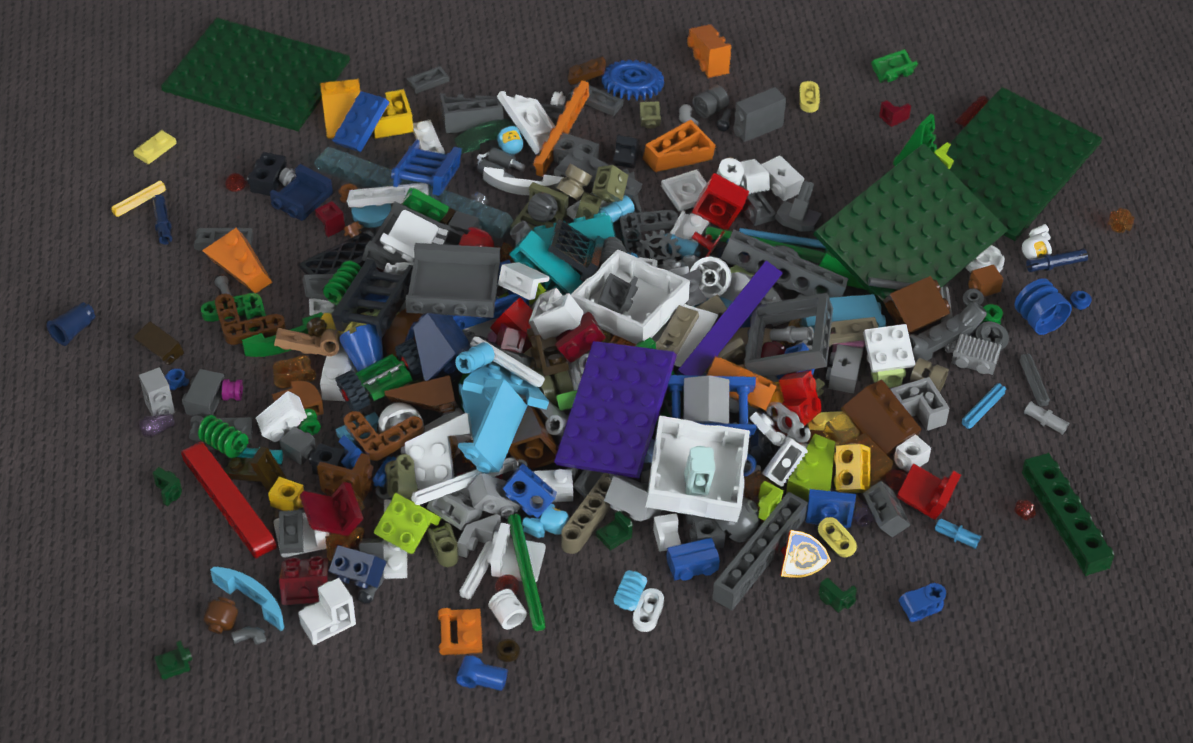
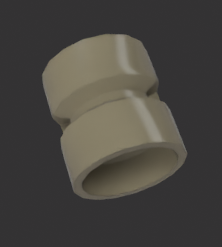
[556,164,593,201]
[909,358,949,393]

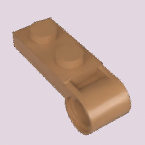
[274,328,340,356]

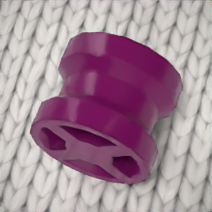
[222,379,243,401]

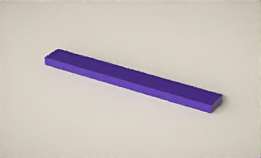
[676,260,783,376]

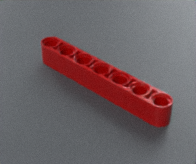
[181,441,277,559]

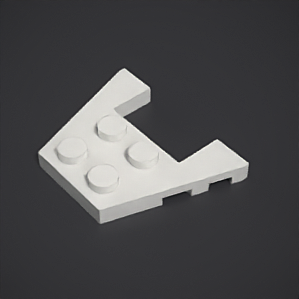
[405,413,472,498]

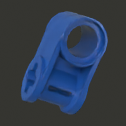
[899,583,946,622]

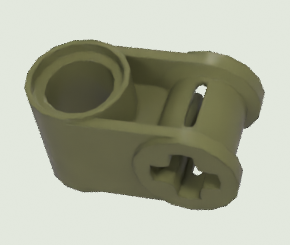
[385,454,418,499]
[426,522,459,567]

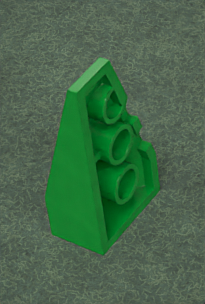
[893,114,937,167]

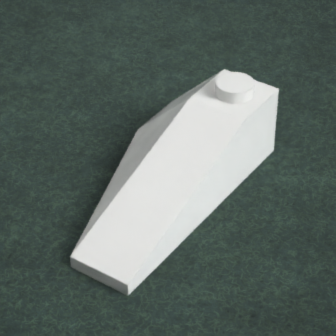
[320,342,367,401]

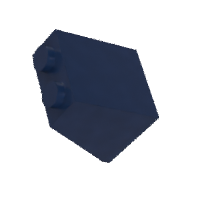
[413,313,471,381]

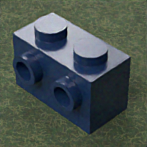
[328,545,387,589]

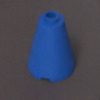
[339,324,384,372]

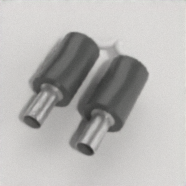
[477,147,525,178]

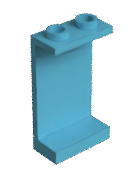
[800,294,886,331]
[457,379,528,474]

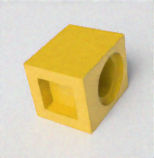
[268,477,304,511]

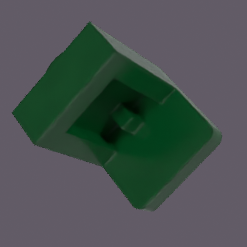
[153,467,182,507]
[819,577,857,613]

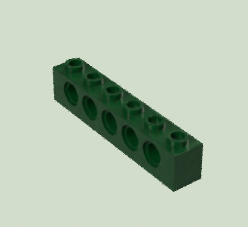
[1022,453,1114,576]

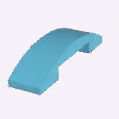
[210,567,284,631]

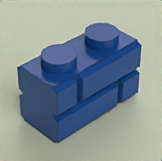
[666,538,720,581]

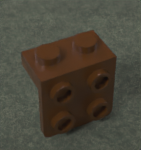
[317,453,374,503]

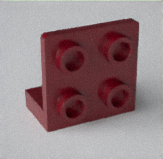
[279,556,329,605]

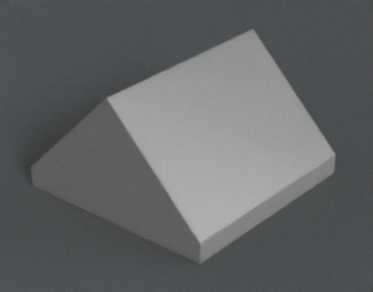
[683,375,729,424]

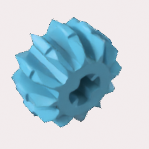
[614,570,647,611]

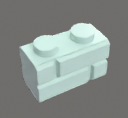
[684,446,715,496]

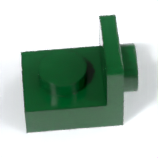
[596,511,633,551]
[155,640,192,680]

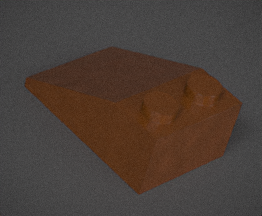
[384,376,460,415]

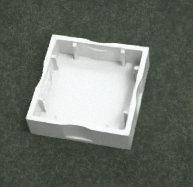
[571,249,690,344]
[646,416,750,522]

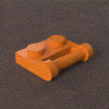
[438,608,482,655]

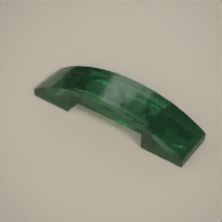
[454,119,524,153]

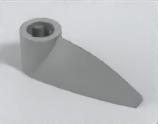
[535,401,568,437]

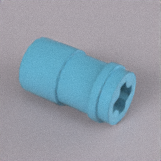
[598,195,634,223]
[665,233,701,259]
[456,342,495,374]

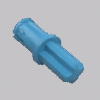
[935,519,981,549]

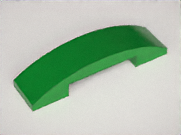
[242,312,323,357]

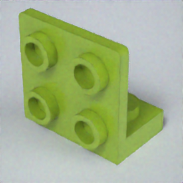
[374,493,441,554]

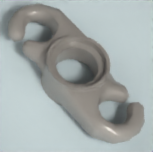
[766,402,811,443]

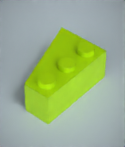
[786,434,835,502]

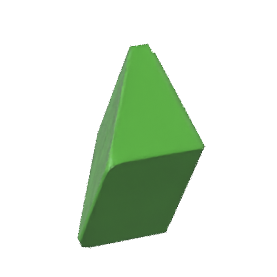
[556,390,577,411]

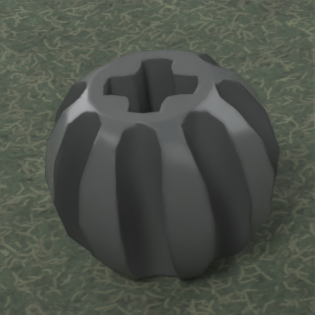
[528,192,558,223]

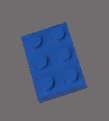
[332,91,389,152]

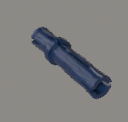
[152,194,172,245]
[1026,249,1088,272]

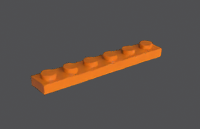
[534,81,589,177]

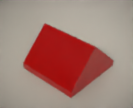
[490,297,541,354]

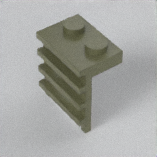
[510,182,568,231]

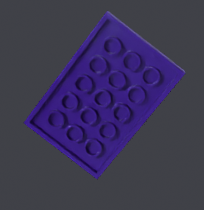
[554,341,677,478]

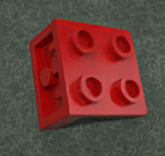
[896,464,961,520]

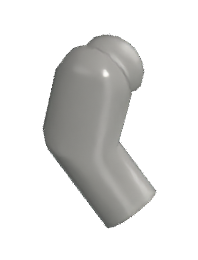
[679,104,698,125]

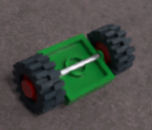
[335,338,423,411]

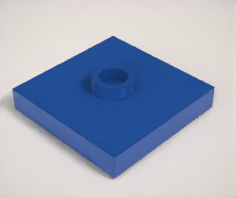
[805,489,856,528]

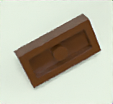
[568,56,606,85]

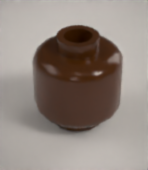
[203,597,238,634]

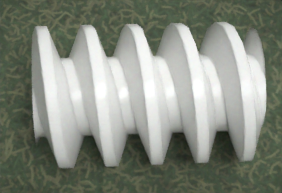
[717,158,744,186]

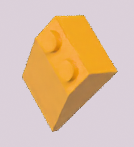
[320,79,360,139]

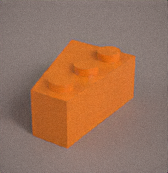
[687,24,731,78]
[643,120,716,172]
[202,228,272,293]
[706,355,777,410]

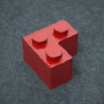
[775,370,822,428]

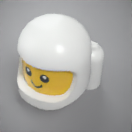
[1022,224,1052,259]

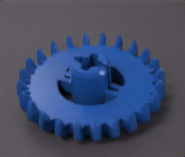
[602,60,664,101]

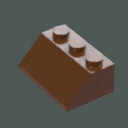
[841,379,922,460]

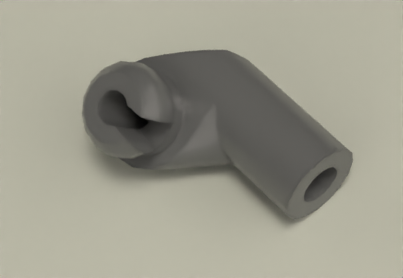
[231,626,267,645]

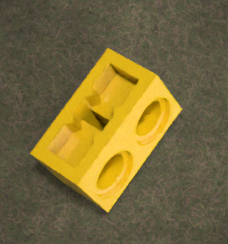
[834,444,870,493]

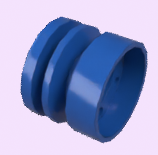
[1014,279,1072,335]

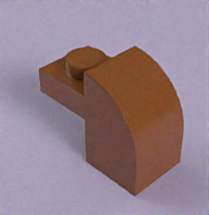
[272,381,324,416]

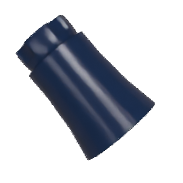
[47,302,96,346]

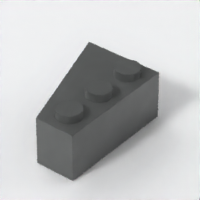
[440,93,504,134]

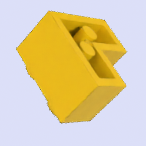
[373,89,413,139]

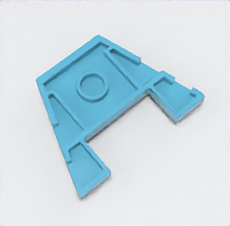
[462,361,549,410]

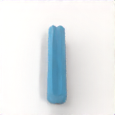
[962,383,1006,429]

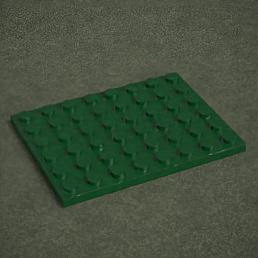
[161,17,350,131]
[946,87,1102,241]
[813,143,1008,312]

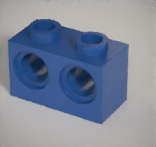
[503,463,557,518]

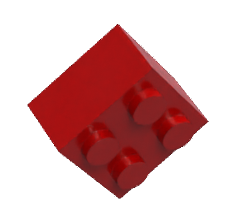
[692,173,750,230]

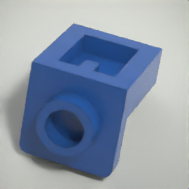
[338,435,365,470]

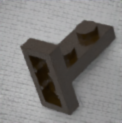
[224,447,286,493]

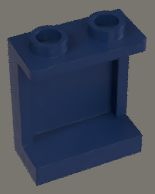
[270,164,333,221]

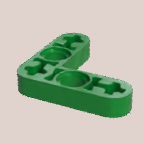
[201,293,268,338]

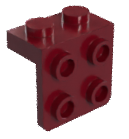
[555,312,606,363]
[300,482,363,536]

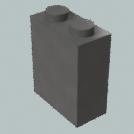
[733,87,786,142]

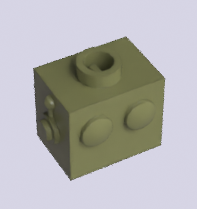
[592,165,629,203]

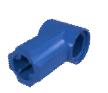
[456,656,508,691]

